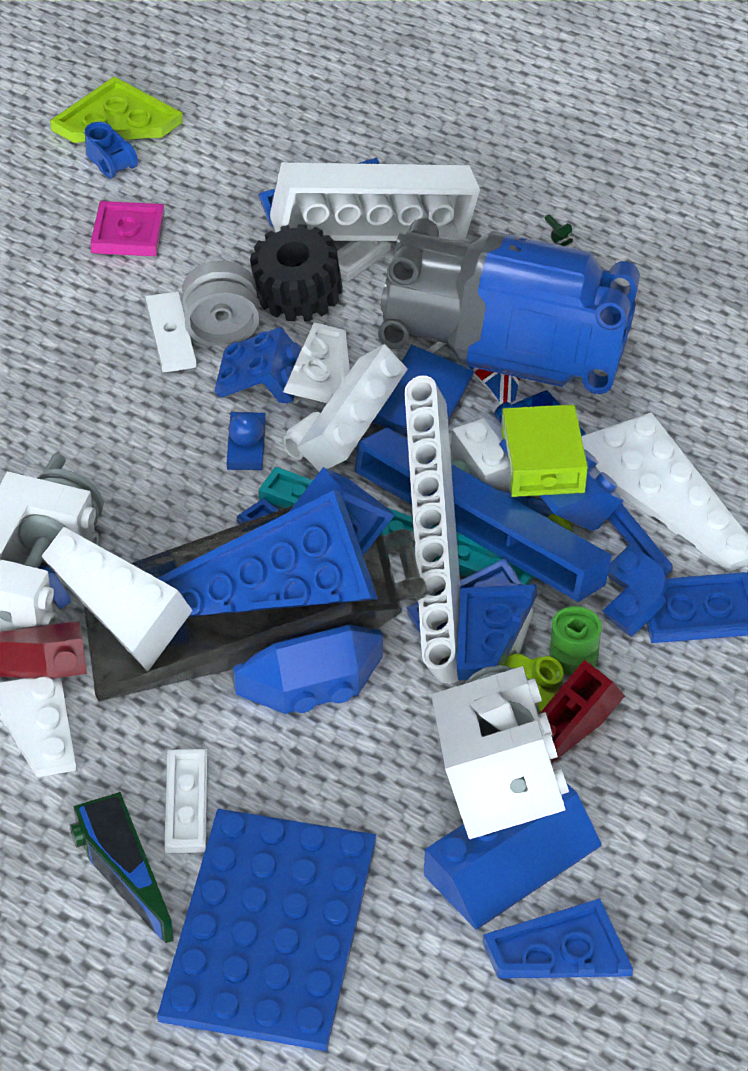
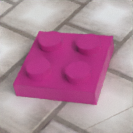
[90,201,165,257]

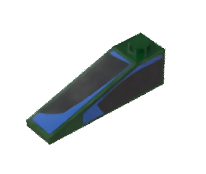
[69,792,173,943]

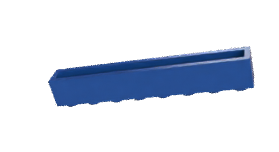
[355,427,612,602]

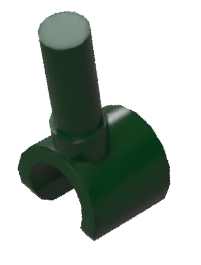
[545,214,573,246]

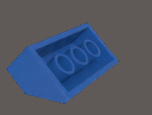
[424,783,602,930]

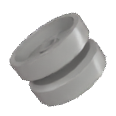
[182,260,259,346]

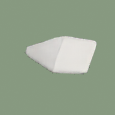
[470,692,518,731]

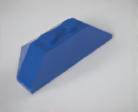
[233,625,383,714]

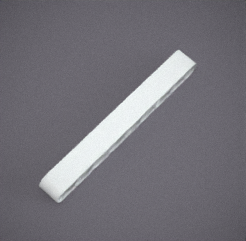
[405,376,460,683]

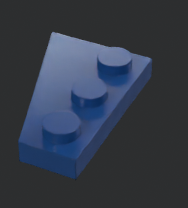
[457,584,537,680]
[482,898,634,978]

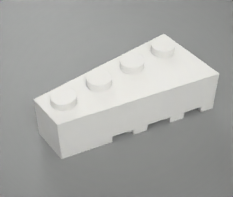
[41,527,192,672]

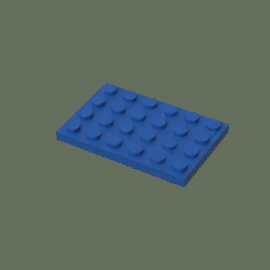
[157,809,376,1051]

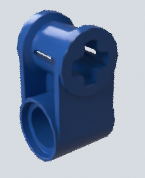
[85,122,138,179]

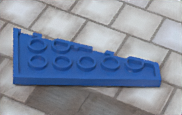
[157,490,378,617]

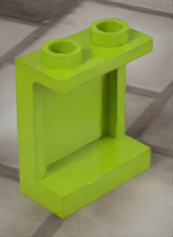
[501,404,588,497]

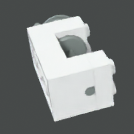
[0,453,104,632]
[431,665,569,839]

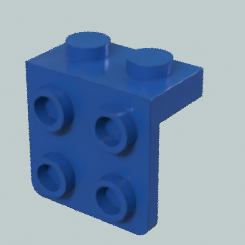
[214,327,301,403]

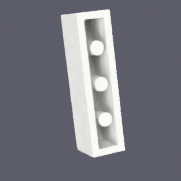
[296,344,408,472]

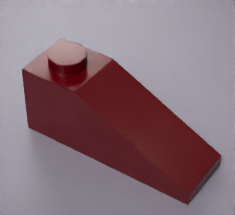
[0,621,87,679]
[539,659,625,763]

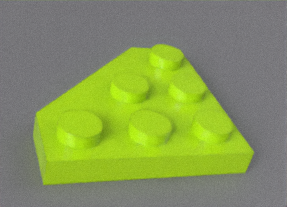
[50,76,183,143]

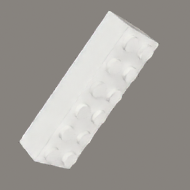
[270,162,480,241]

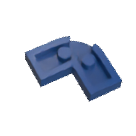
[602,544,667,637]

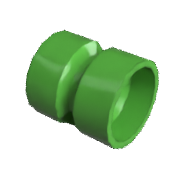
[549,606,602,676]

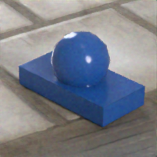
[226,412,266,470]

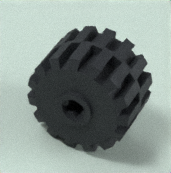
[250,224,343,322]

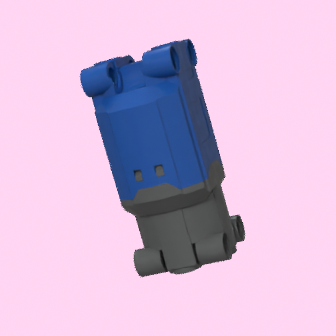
[378,218,640,394]

